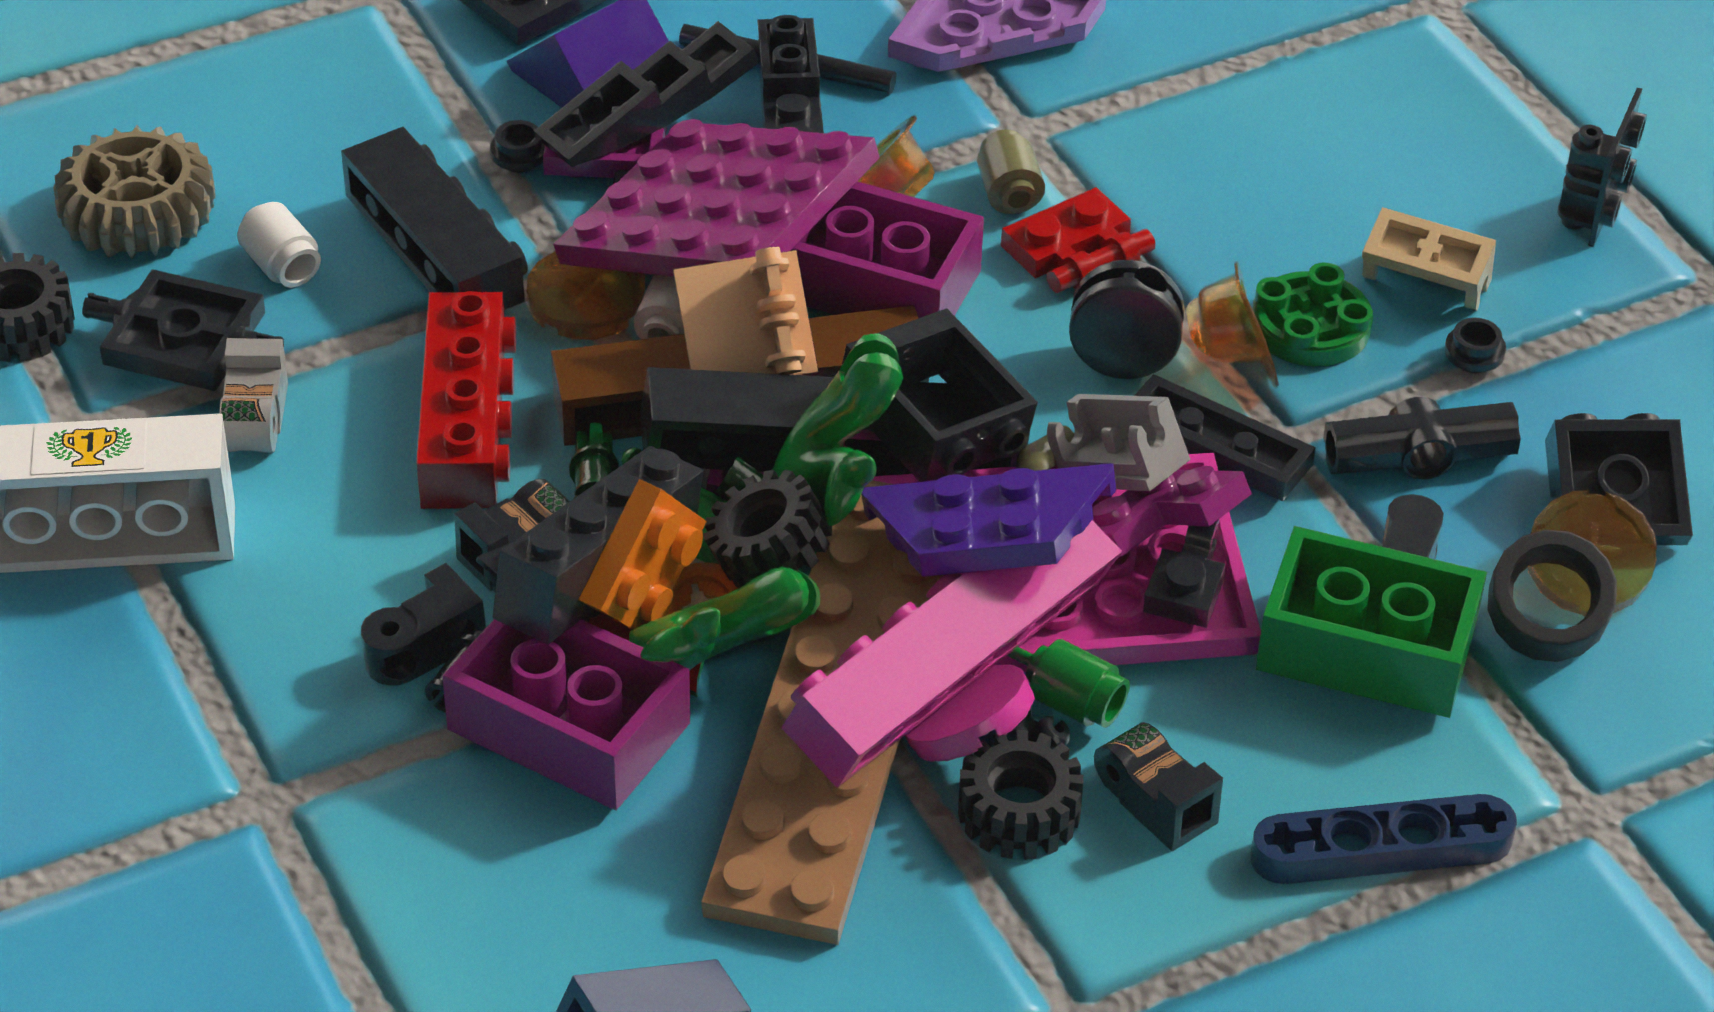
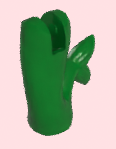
[773,333,903,526]
[629,567,820,671]

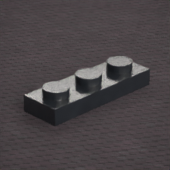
[1134,374,1316,501]

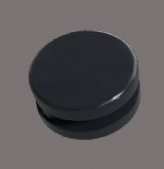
[1069,260,1185,379]

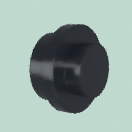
[490,120,545,173]
[1444,318,1506,373]

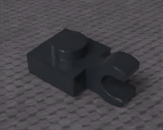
[1143,519,1226,628]

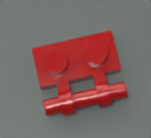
[1001,187,1156,293]

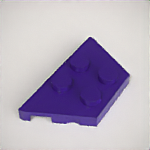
[861,463,1116,577]

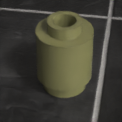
[977,129,1045,214]

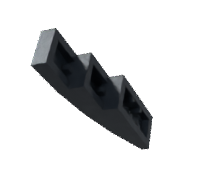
[534,21,759,167]

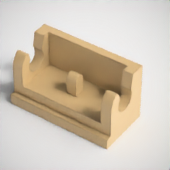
[1362,207,1496,311]

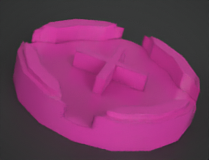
[905,664,1035,762]

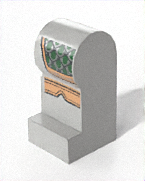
[219,338,288,452]

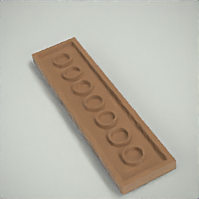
[701,480,944,945]

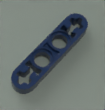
[1251,794,1517,884]

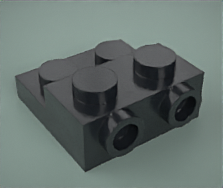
[1545,413,1693,546]

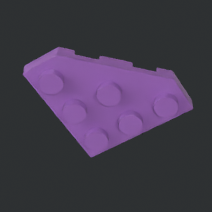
[888,0,1106,72]

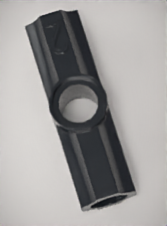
[1323,397,1521,480]

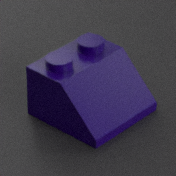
[506,0,669,108]

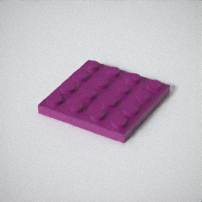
[553,119,880,277]

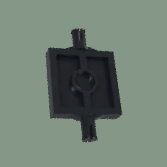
[82,269,284,391]

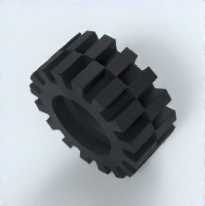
[0,253,75,362]
[703,470,832,588]
[958,730,1083,860]

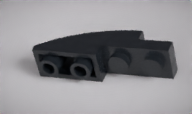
[757,15,824,133]

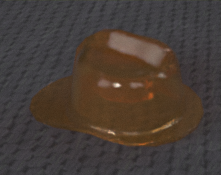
[858,115,935,197]
[1186,261,1279,388]

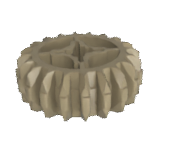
[53,125,216,259]

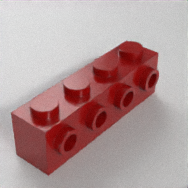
[417,291,516,509]

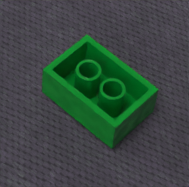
[1256,526,1487,718]

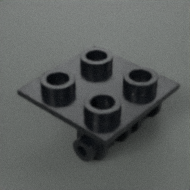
[1557,87,1647,247]

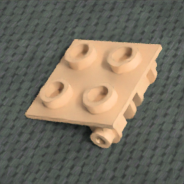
[673,247,818,375]

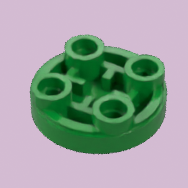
[1251,262,1373,367]

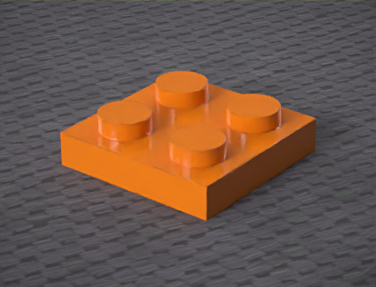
[578,479,707,631]

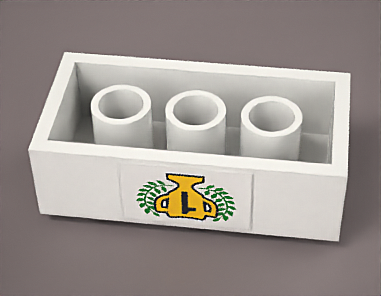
[0,414,235,573]

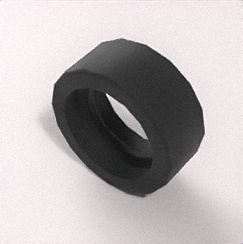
[1487,530,1617,662]

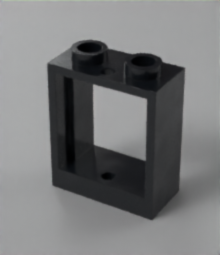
[841,308,1038,482]

